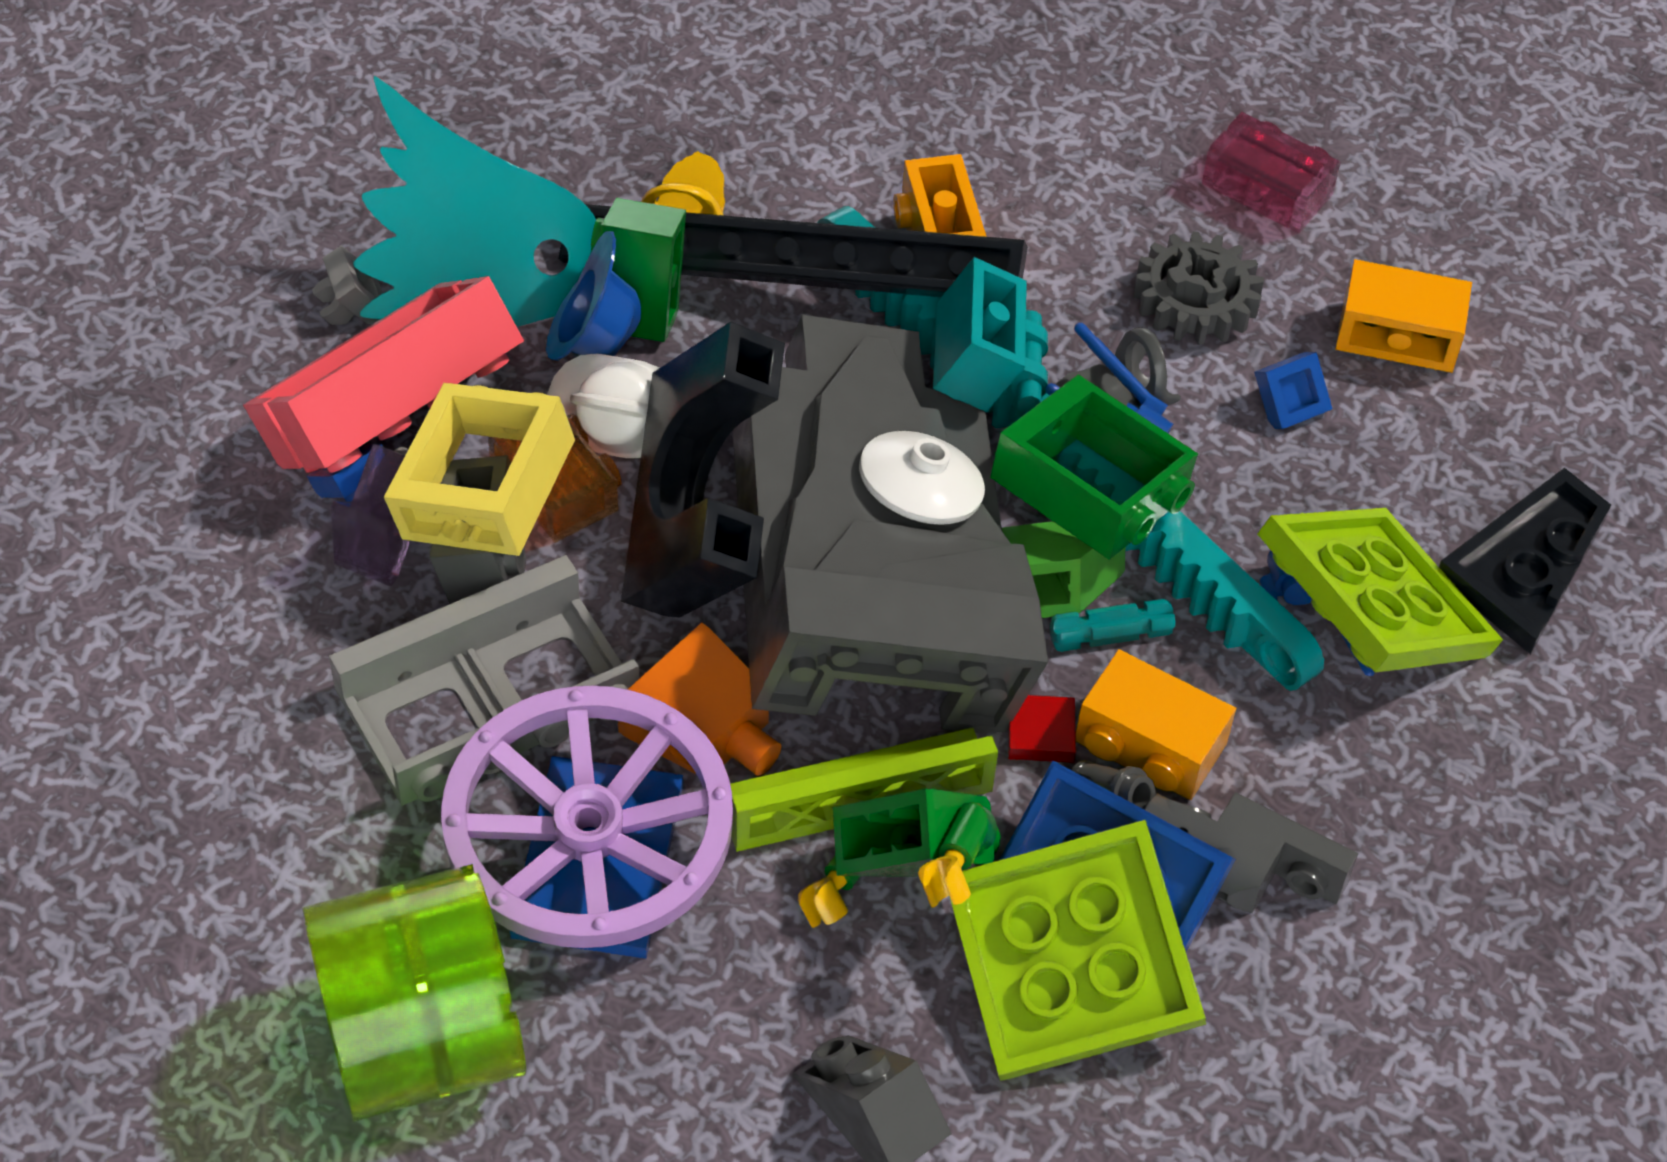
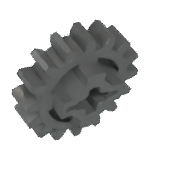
[1133,231,1264,345]

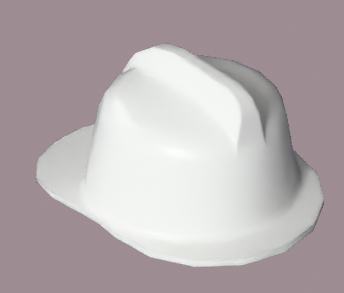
[547,354,660,458]

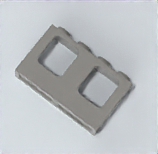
[329,555,639,806]

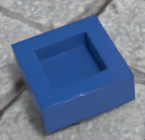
[1254,352,1333,429]
[306,444,388,502]

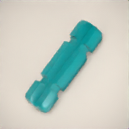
[1050,599,1175,652]

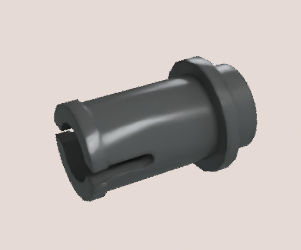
[1072,760,1155,810]

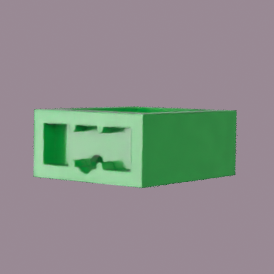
[990,374,1198,560]

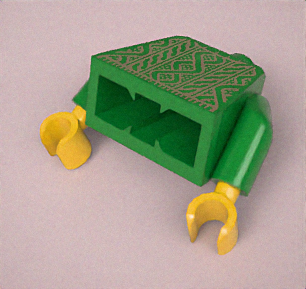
[798,788,1001,928]

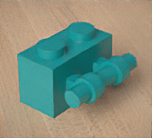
[933,257,1048,413]

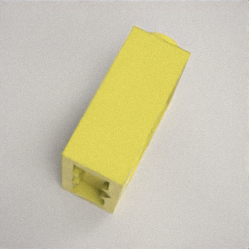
[384,383,575,556]

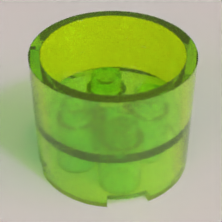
[301,864,526,1122]

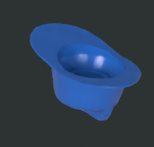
[546,231,641,361]

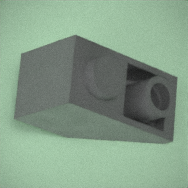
[792,1035,952,1162]

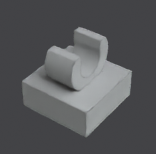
[312,245,383,325]

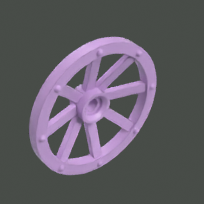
[441,686,733,948]

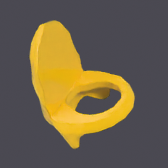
[641,151,725,215]

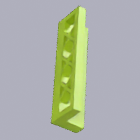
[730,728,998,852]

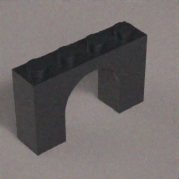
[621,322,785,618]

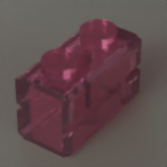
[1202,112,1341,234]

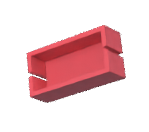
[243,276,524,473]

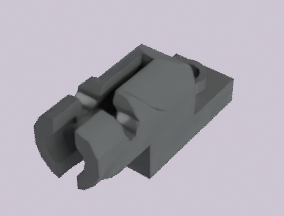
[1145,792,1358,913]

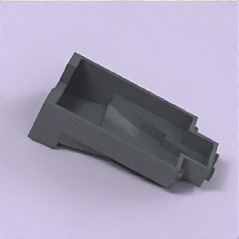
[733,314,1048,733]

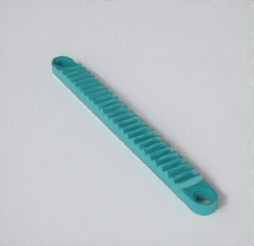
[817,206,1324,691]

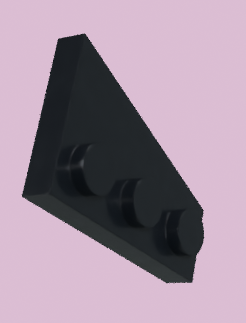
[1439,467,1611,655]

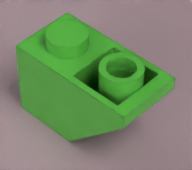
[1002,521,1126,618]

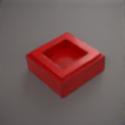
[1008,695,1076,763]

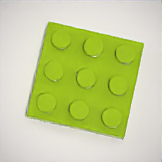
[1257,508,1503,673]
[950,820,1206,1081]

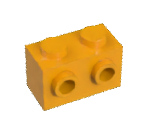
[893,154,987,237]
[1335,259,1472,373]
[1076,649,1236,800]

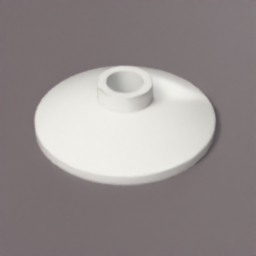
[859,431,985,525]

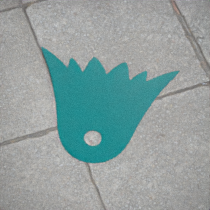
[353,76,596,327]

